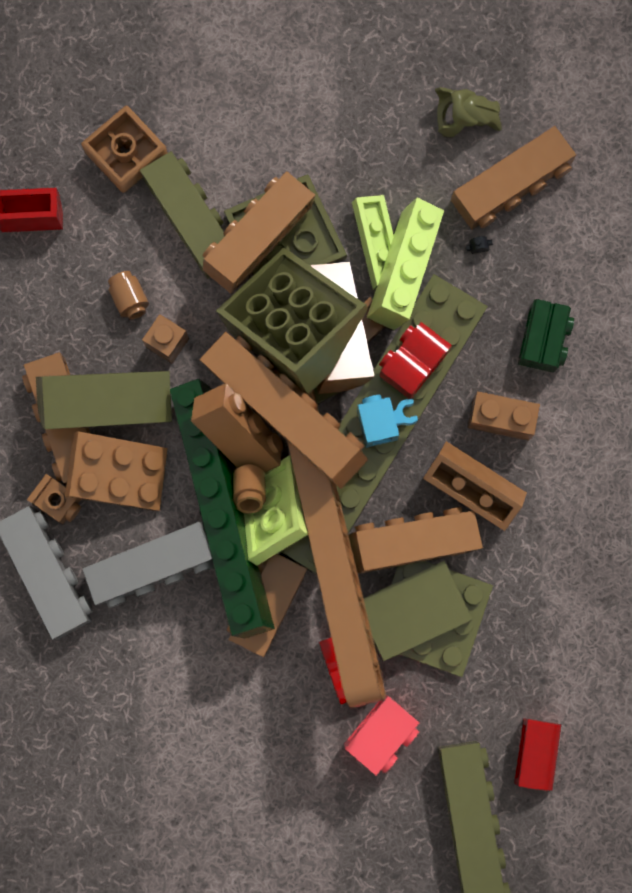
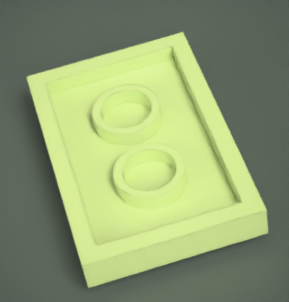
[244,455,308,566]

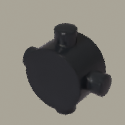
[466,236,493,254]

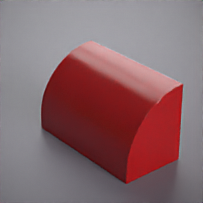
[0,188,63,232]
[514,718,562,791]

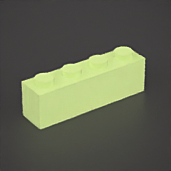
[367,197,444,330]

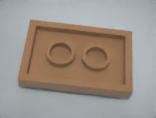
[65,431,168,511]

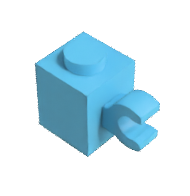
[357,395,418,448]

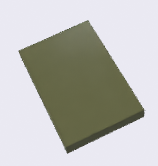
[363,560,473,661]

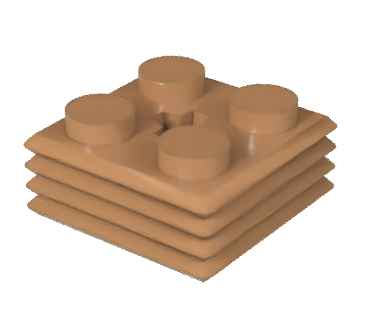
[81,106,167,193]

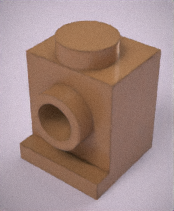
[27,474,82,524]

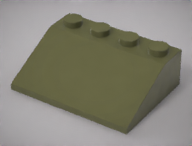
[216,248,368,394]

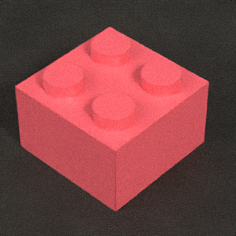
[343,695,419,775]

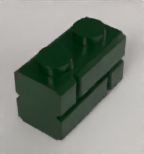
[517,299,574,373]

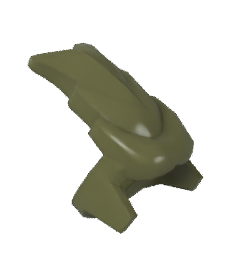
[435,87,502,138]

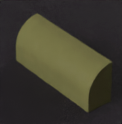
[36,371,172,429]

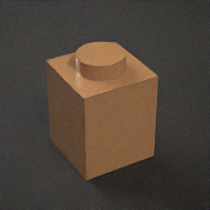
[142,314,189,364]

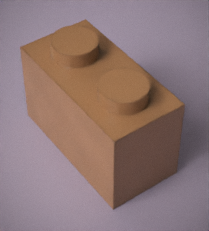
[467,391,540,441]

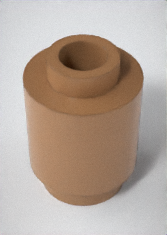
[108,271,149,320]
[233,464,266,514]

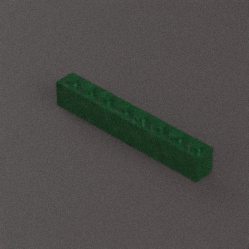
[170,378,275,639]

